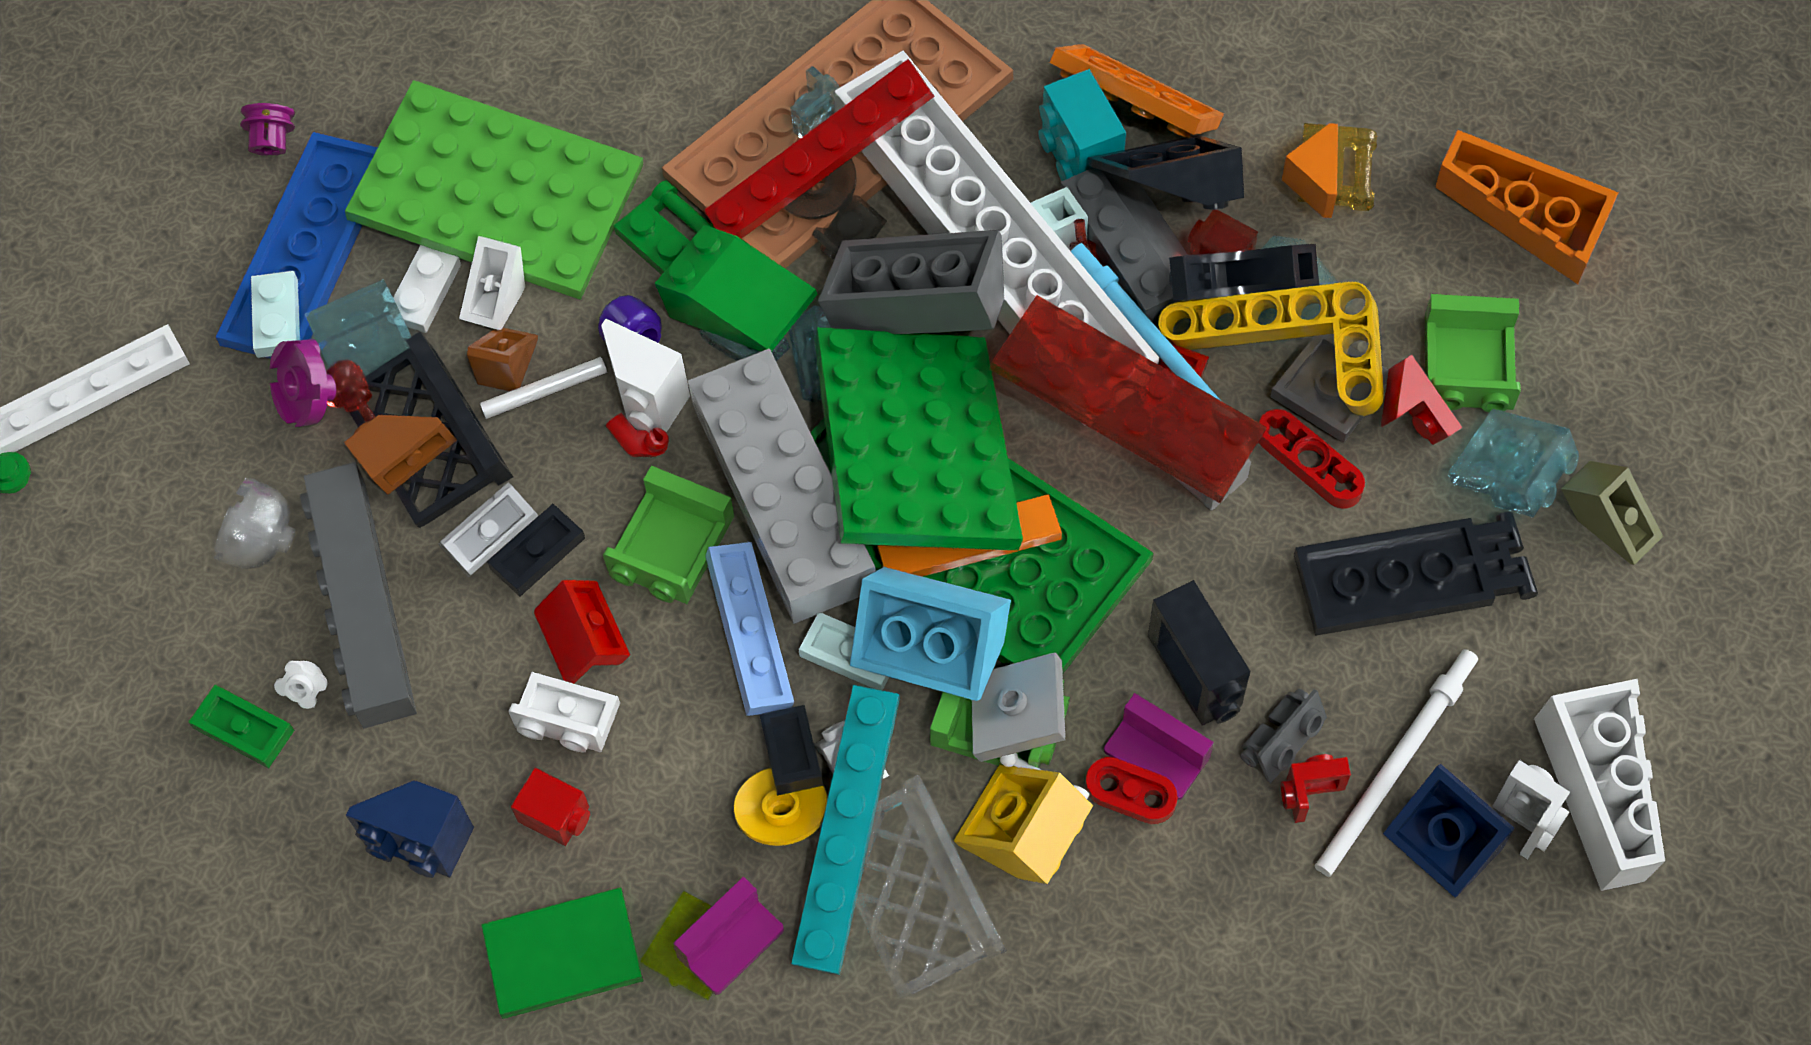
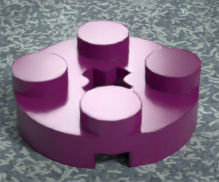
[270,339,336,427]

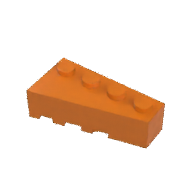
[1435,130,1619,284]

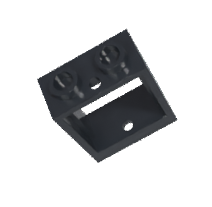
[1148,580,1251,726]

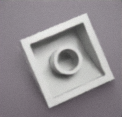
[601,319,690,432]

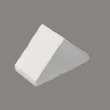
[459,236,525,330]

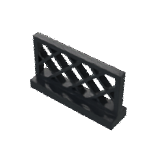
[338,332,514,528]

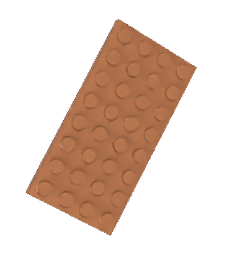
[662,0,1013,268]

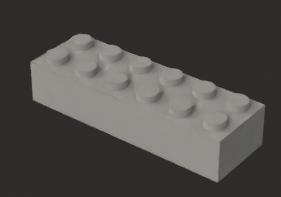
[688,349,875,624]

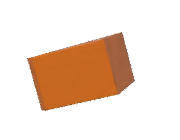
[1282,123,1338,218]

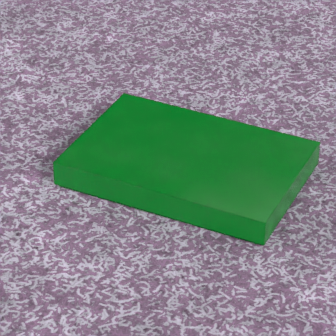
[481,887,644,1019]

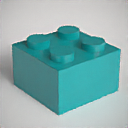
[1038,69,1126,181]

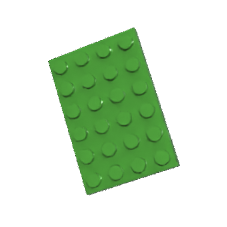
[345,80,643,299]

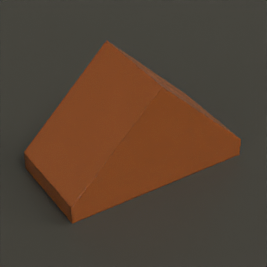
[467,328,538,391]

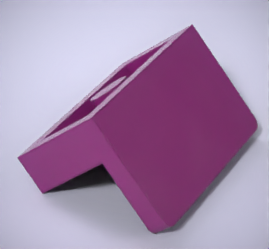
[1104,693,1214,800]
[673,877,784,995]

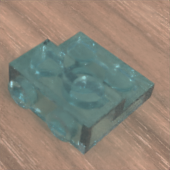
[1448,409,1579,518]

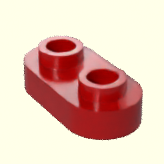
[1086,757,1178,824]

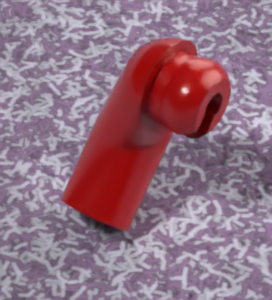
[605,413,669,457]

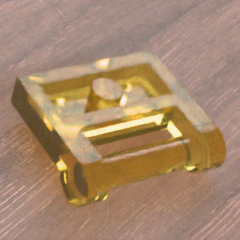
[1298,123,1377,211]

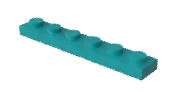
[791,685,900,975]

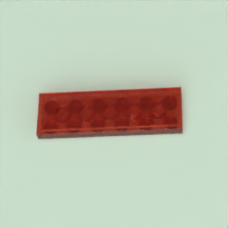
[990,295,1267,504]

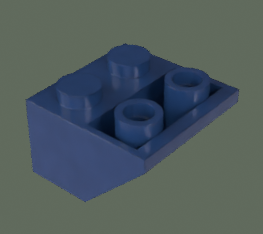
[346,780,474,878]

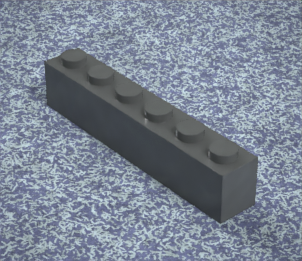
[300,462,417,729]

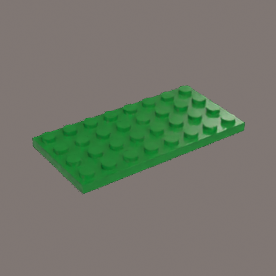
[811,418,1153,674]

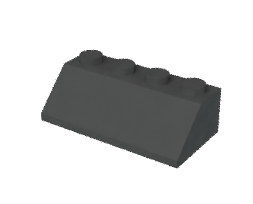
[1061,167,1192,328]
[818,230,1005,334]

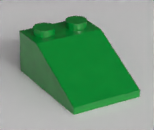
[655,225,818,352]

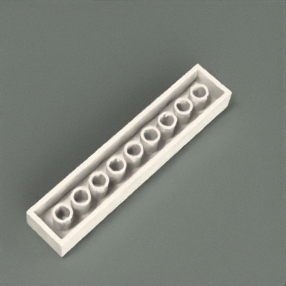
[834,51,1159,426]

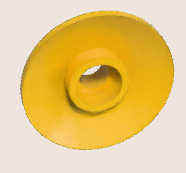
[734,768,828,846]

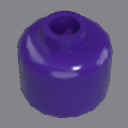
[598,295,662,343]

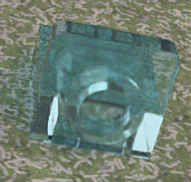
[790,66,840,138]

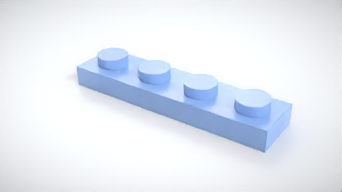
[705,542,794,716]

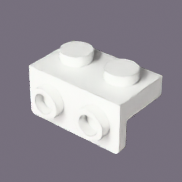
[509,672,620,753]
[1492,760,1570,860]

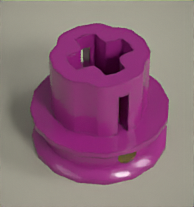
[240,103,295,156]

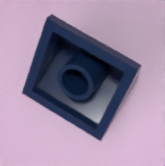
[1383,764,1515,898]

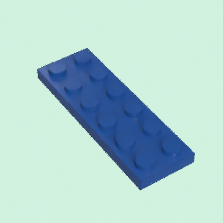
[216,132,378,359]

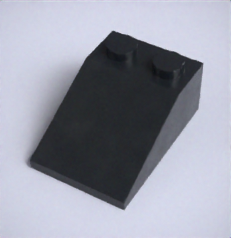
[1088,135,1244,210]

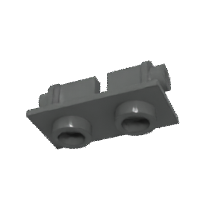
[1240,689,1327,784]

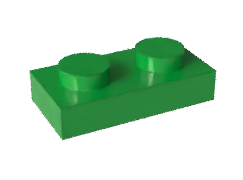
[189,685,295,769]

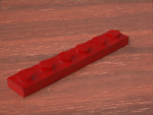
[704,59,935,239]

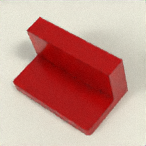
[534,580,630,684]

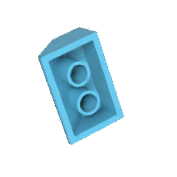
[850,567,1011,701]

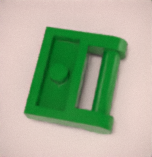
[613,180,716,275]

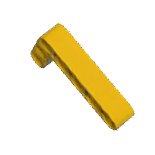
[1158,282,1384,416]

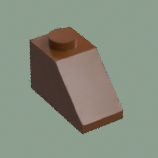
[344,415,457,495]

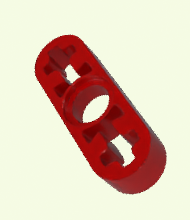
[1257,409,1365,509]

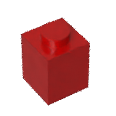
[511,768,590,846]

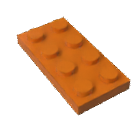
[1050,44,1224,137]

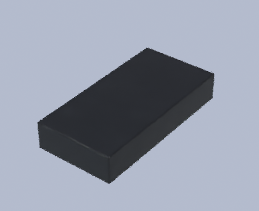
[759,705,823,796]

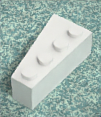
[1534,679,1665,891]

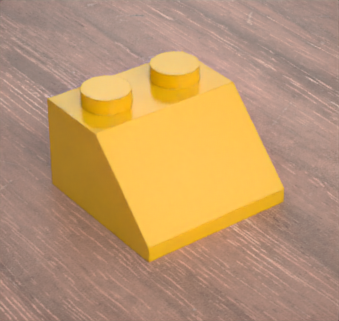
[954,764,1093,884]

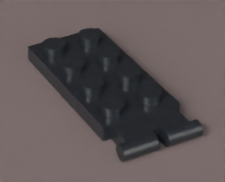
[1294,511,1538,636]

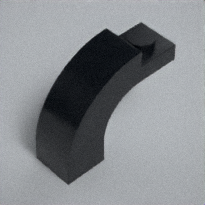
[1169,244,1319,301]

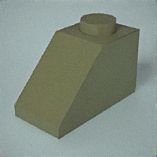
[1561,461,1663,565]

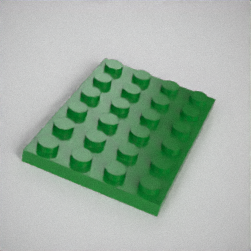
[814,327,1023,551]

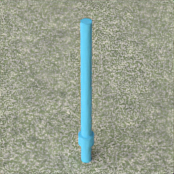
[1071,243,1252,446]

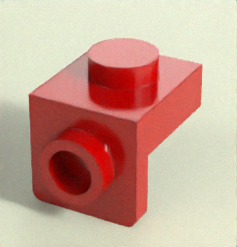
[1281,754,1351,823]

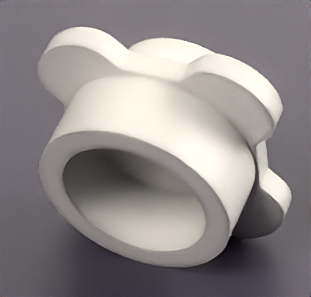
[274,661,328,709]

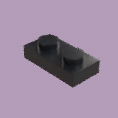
[487,504,585,597]

